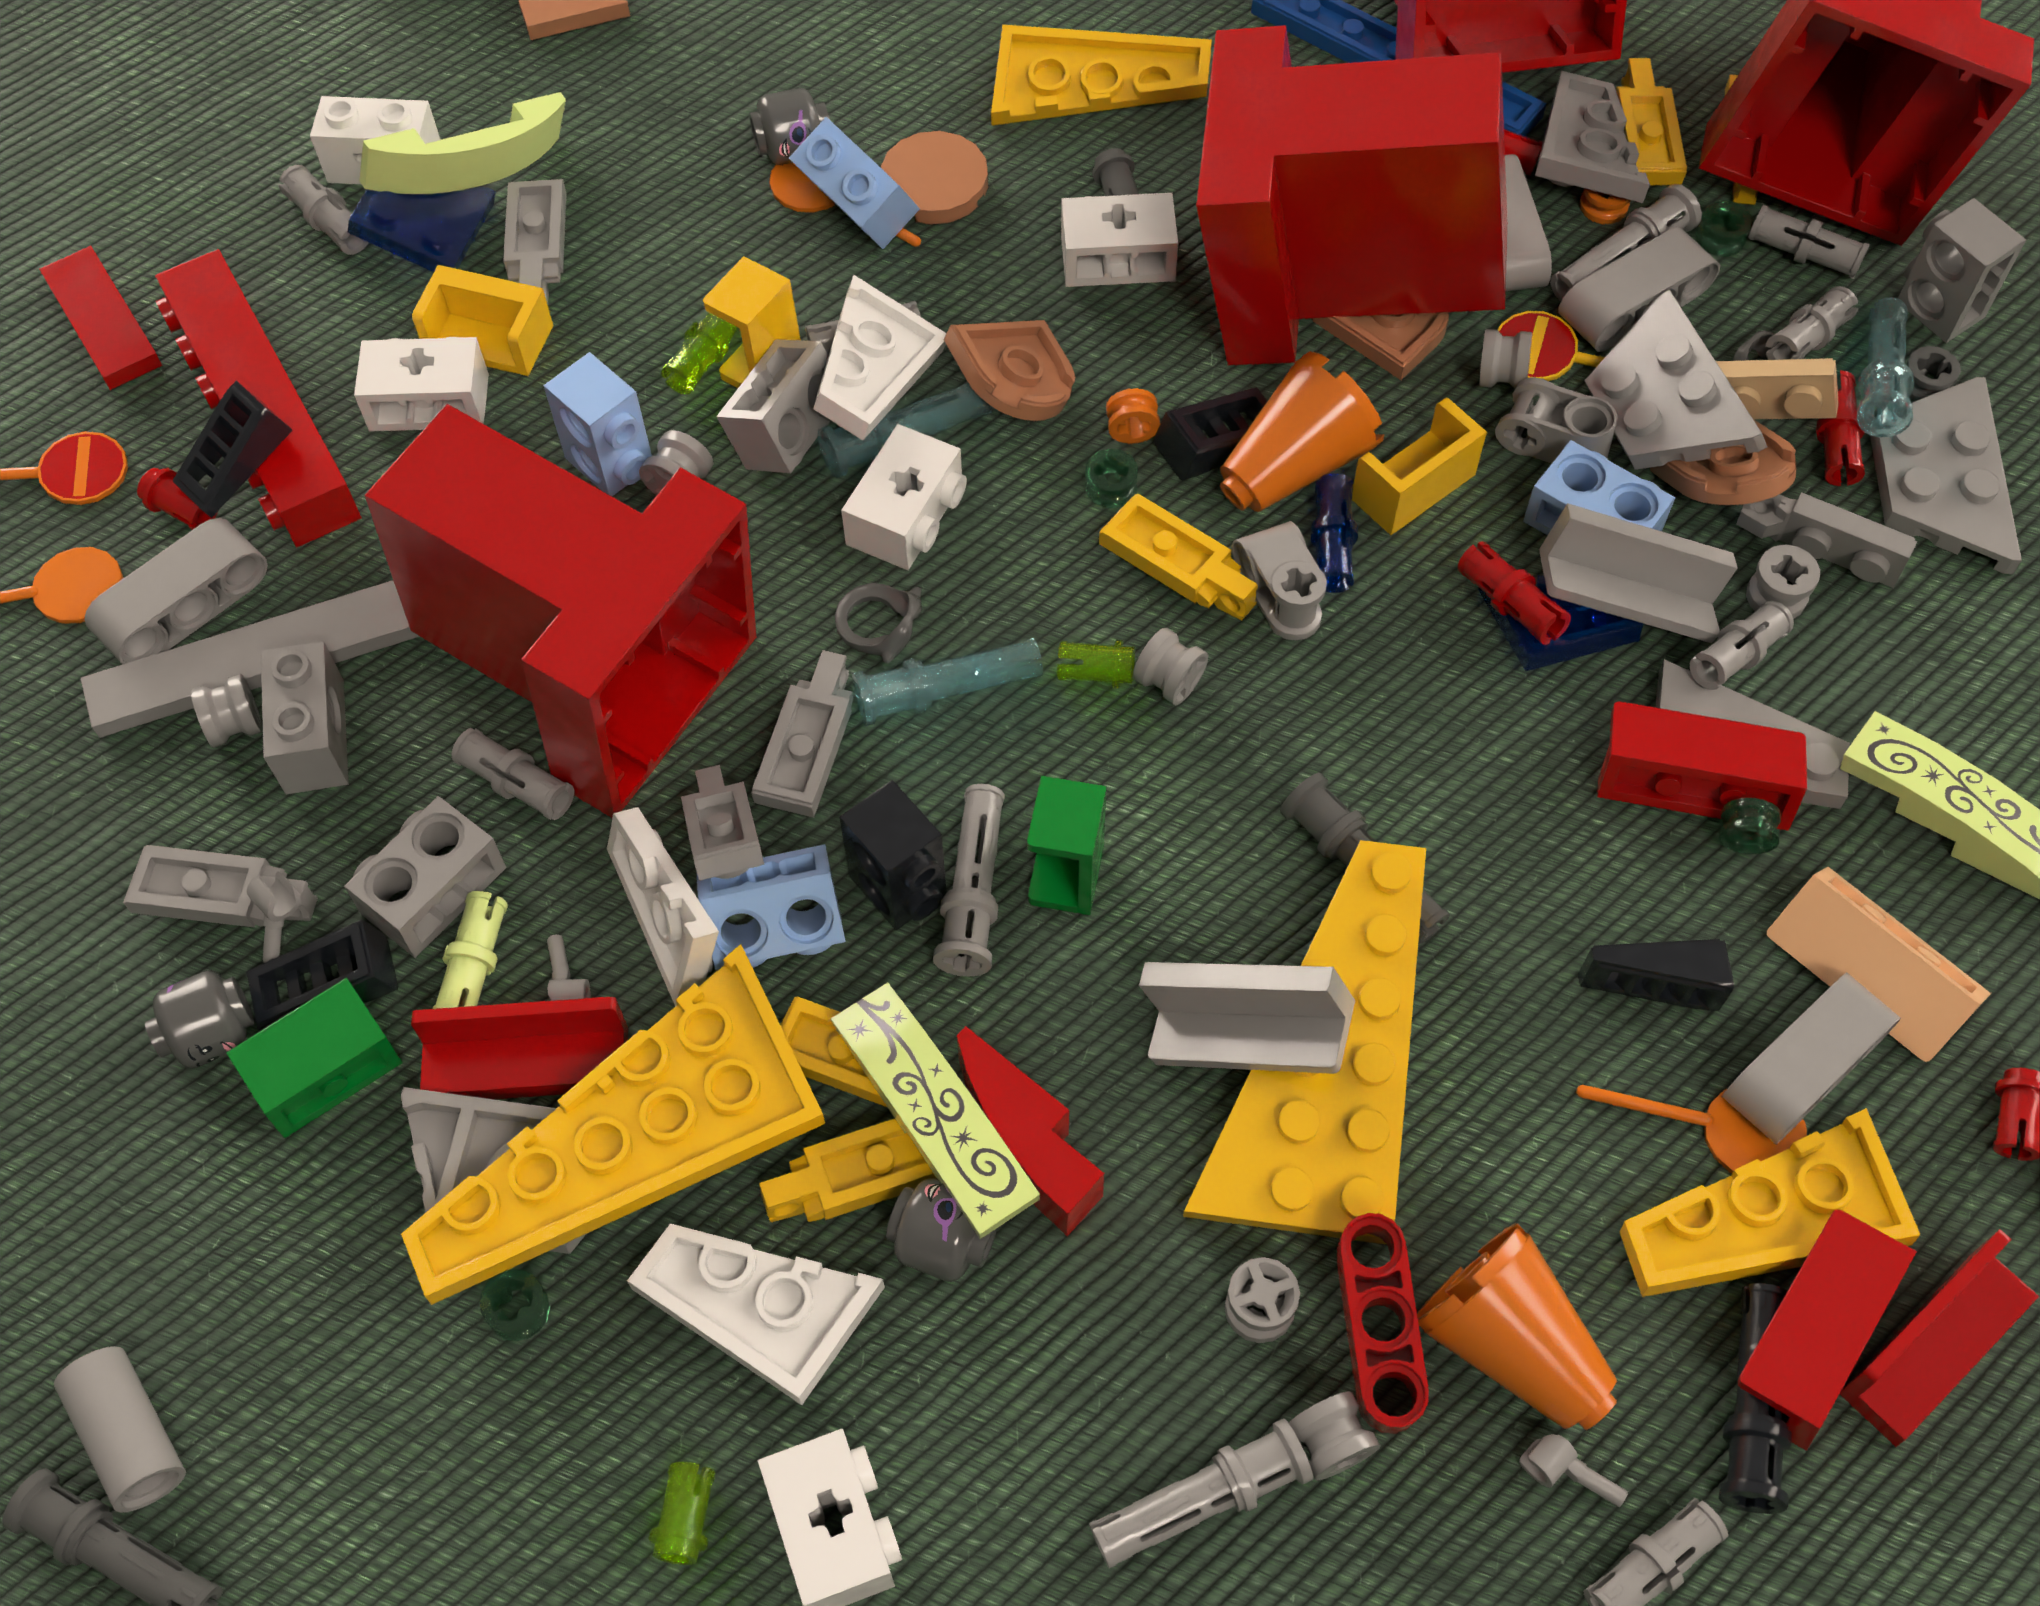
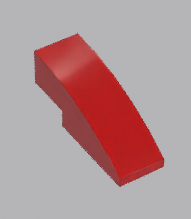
[957,1026,1105,1237]

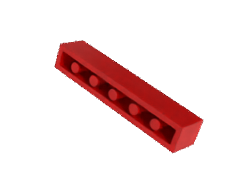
[155,249,362,548]

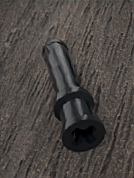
[1719,1283,1792,1514]

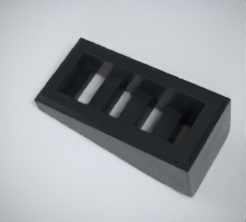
[173,380,292,518]
[1154,387,1267,481]
[246,919,398,1030]
[1578,939,1734,1011]

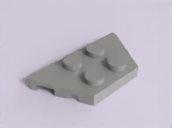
[1584,290,1767,470]
[1869,377,2022,574]
[401,1087,586,1254]

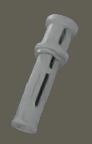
[1550,184,1702,302]
[933,784,1005,977]
[1089,1418,1313,1569]

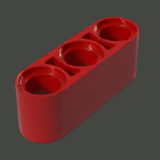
[1337,1213,1429,1434]

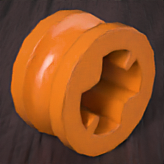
[1579,188,1631,224]
[1106,388,1160,444]

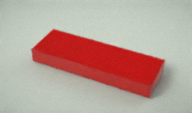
[39,246,163,390]

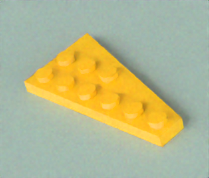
[1183,840,1426,1244]
[401,944,825,1305]

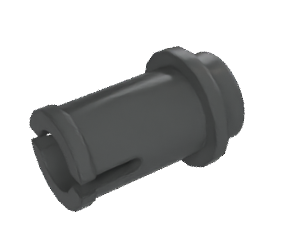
[1092,148,1139,196]

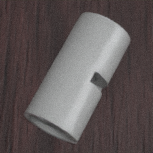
[54,1347,186,1512]

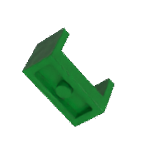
[1027,776,1107,915]
[226,977,403,1139]

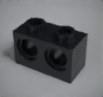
[839,780,947,930]

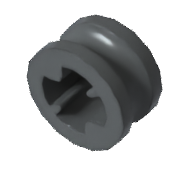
[1899,346,1961,401]

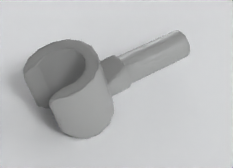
[247,871,301,963]
[547,934,591,1001]
[1519,1434,1628,1507]

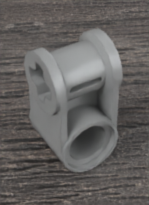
[1495,377,1617,463]
[1232,521,1327,641]

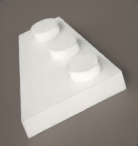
[813,275,946,440]
[607,807,719,1006]
[627,1224,885,1405]

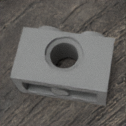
[261,641,349,795]

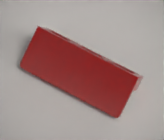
[1597,701,1807,831]
[411,997,628,1099]
[1738,1209,1917,1451]
[1840,1229,2040,1447]

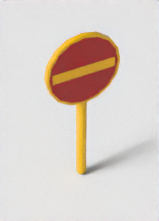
[1498,311,1605,381]

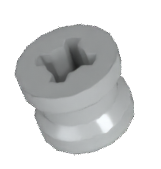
[1479,329,1532,389]
[639,430,714,495]
[1746,544,1820,619]
[1133,628,1209,706]
[191,673,263,748]
[1224,1257,1300,1343]
[1289,1391,1380,1481]

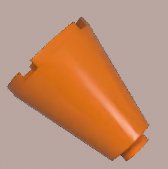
[1220,351,1384,512]
[1417,1223,1617,1430]

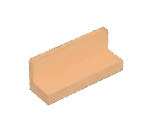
[1767,867,1991,1062]

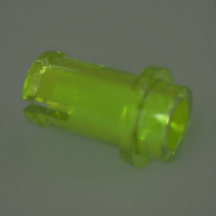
[1057,639,1135,689]
[648,1462,716,1565]

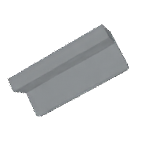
[1539,503,1738,643]
[1139,962,1355,1074]

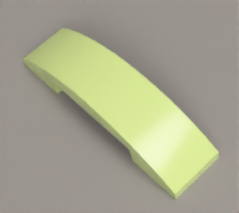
[359,92,566,194]

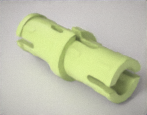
[432,891,508,1009]

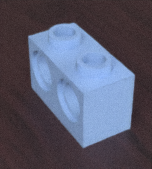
[789,117,920,249]
[543,352,652,496]
[1523,440,1676,535]
[696,844,846,970]

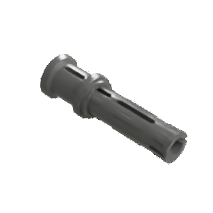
[1280,772,1450,943]
[2,1468,223,1606]

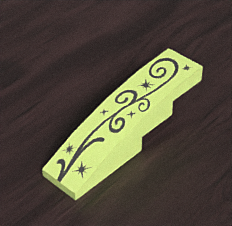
[1840,711,2040,899]
[831,982,1040,1239]

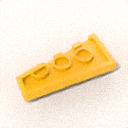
[991,25,1212,126]
[1619,1108,1920,1297]

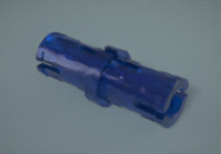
[1311,473,1358,593]

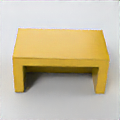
[703,256,801,388]
[412,265,553,376]
[1351,398,1487,535]

